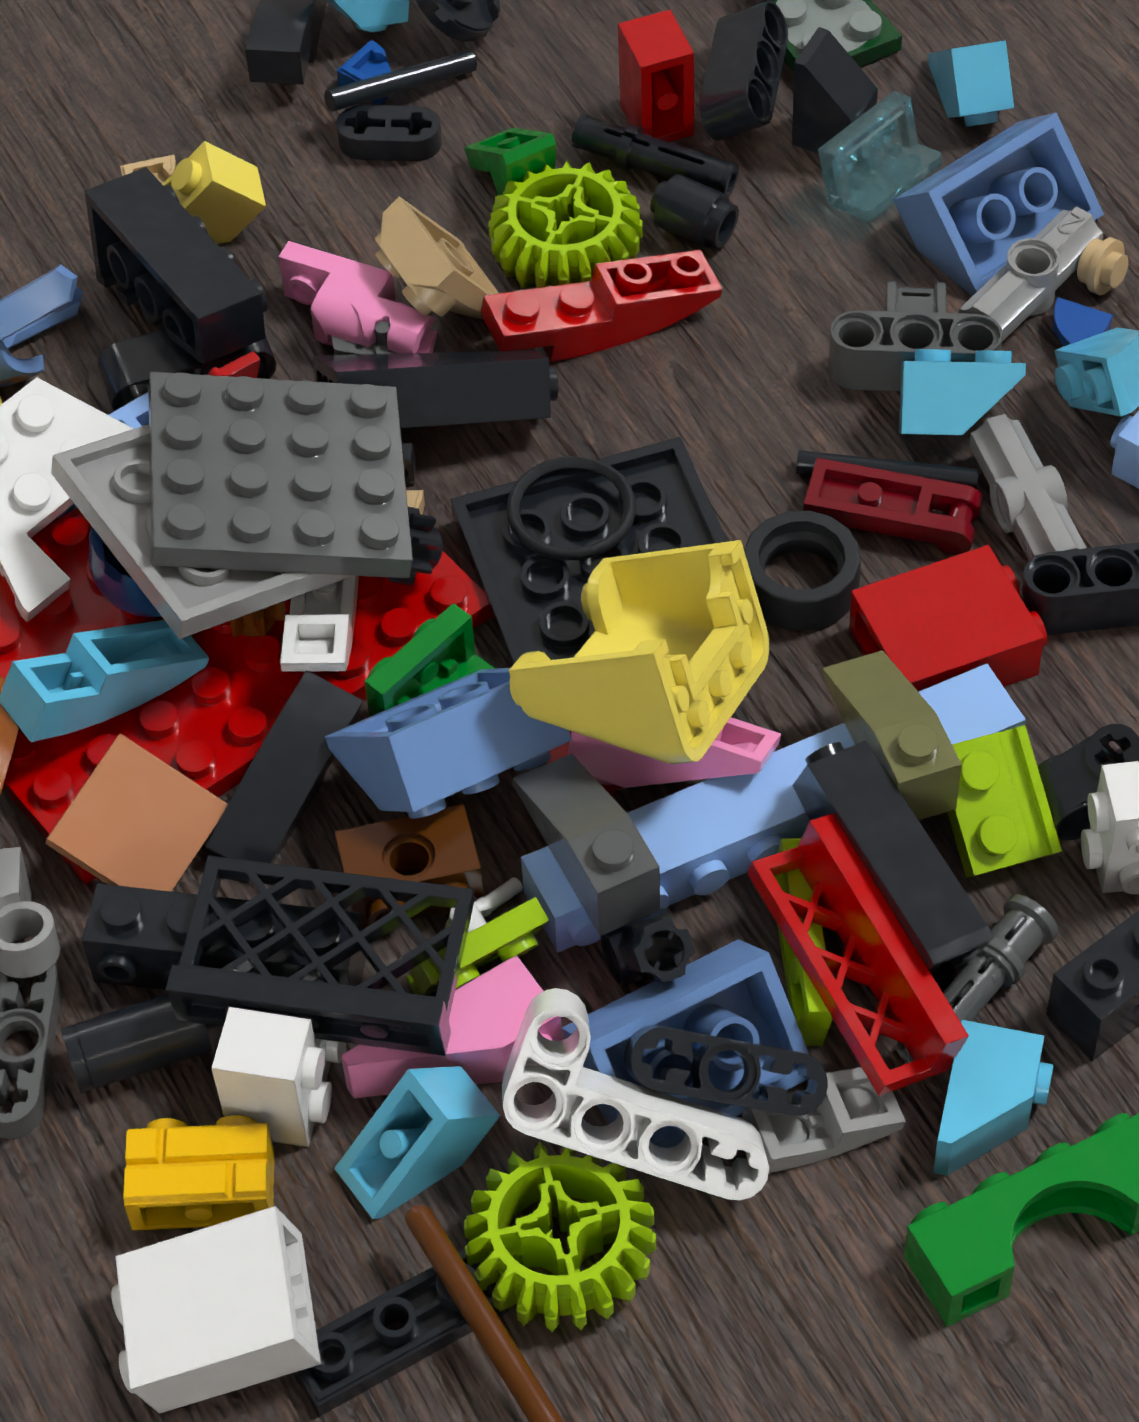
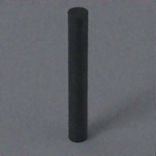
[324,50,477,112]
[796,450,979,489]

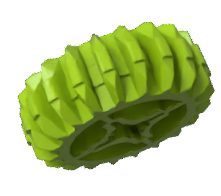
[488,160,643,289]
[464,1142,656,1332]

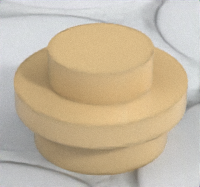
[1077,237,1128,295]

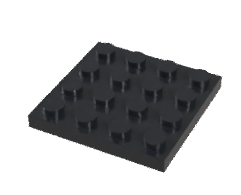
[450,437,728,667]

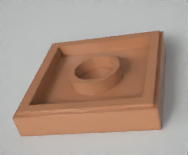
[45,734,228,892]

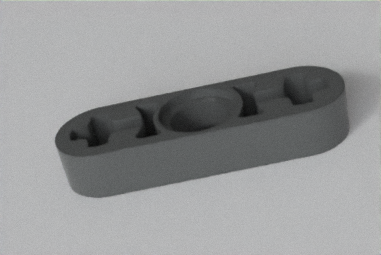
[0,963,62,1139]

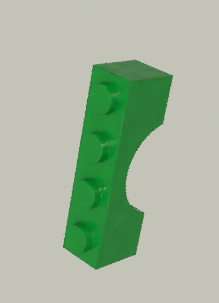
[904,1113,1139,1327]

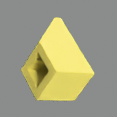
[162,141,266,244]

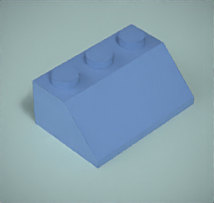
[893,113,1104,296]
[325,668,572,819]
[561,939,809,1148]

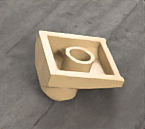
[375,196,499,320]

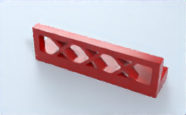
[747,813,969,1096]

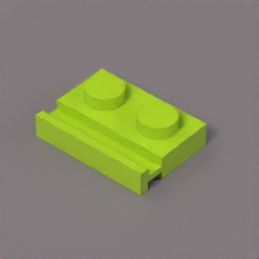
[947,725,1062,878]
[405,897,549,996]

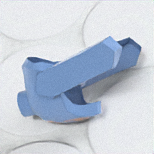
[0,265,83,387]

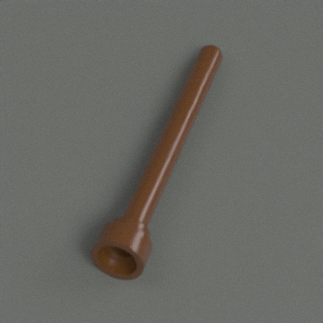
[405,1204,564,1422]

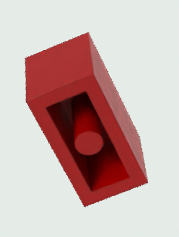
[618,10,694,142]

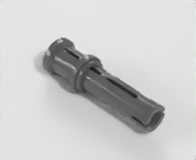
[897,894,1059,1063]

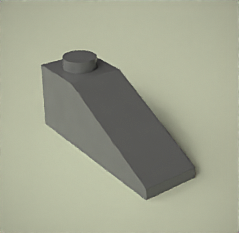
[513,754,660,936]

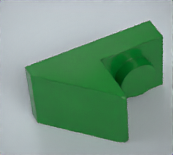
[464,127,556,196]

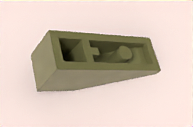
[822,650,962,821]

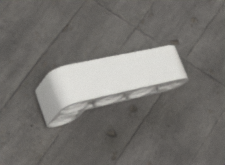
[502,988,769,1201]

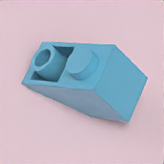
[1054,328,1139,417]
[899,349,1026,435]

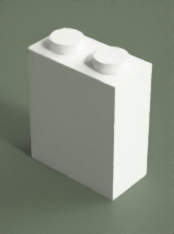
[111,1206,321,1414]

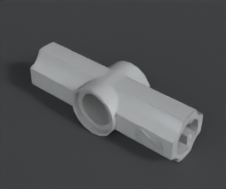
[958,206,1103,342]
[970,414,1086,561]

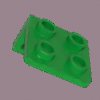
[364,603,495,717]

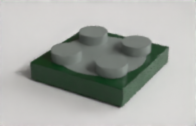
[773,0,902,71]

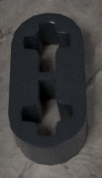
[336,105,442,161]

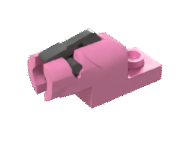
[278,241,438,355]

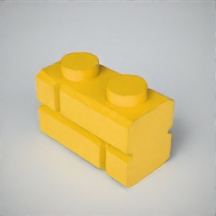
[123,1115,275,1230]

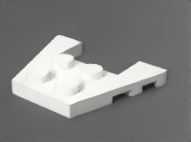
[0,377,133,622]

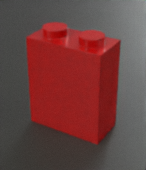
[849,545,1047,692]

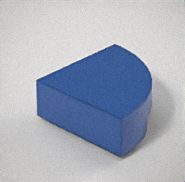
[337,40,391,105]
[1052,297,1113,346]

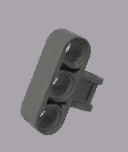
[828,281,1003,391]

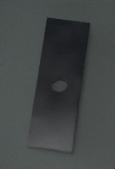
[294,1249,509,1416]

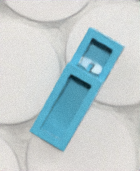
[0,620,209,742]

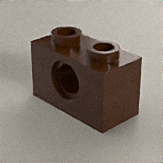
[335,803,484,929]

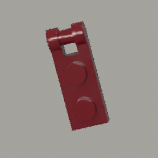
[803,458,983,555]

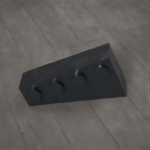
[84,167,268,364]

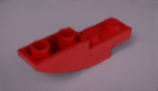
[480,250,722,362]

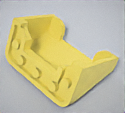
[509,540,769,764]

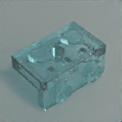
[818,91,943,221]

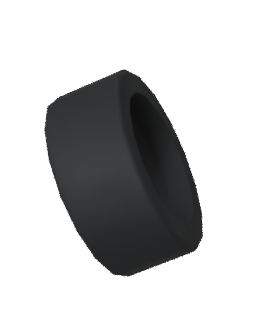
[744,511,861,631]

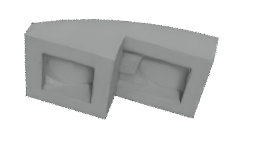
[742,1067,906,1173]

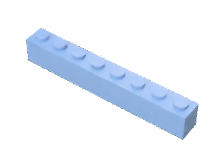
[521,664,1026,953]

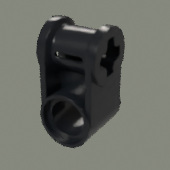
[1037,724,1139,840]

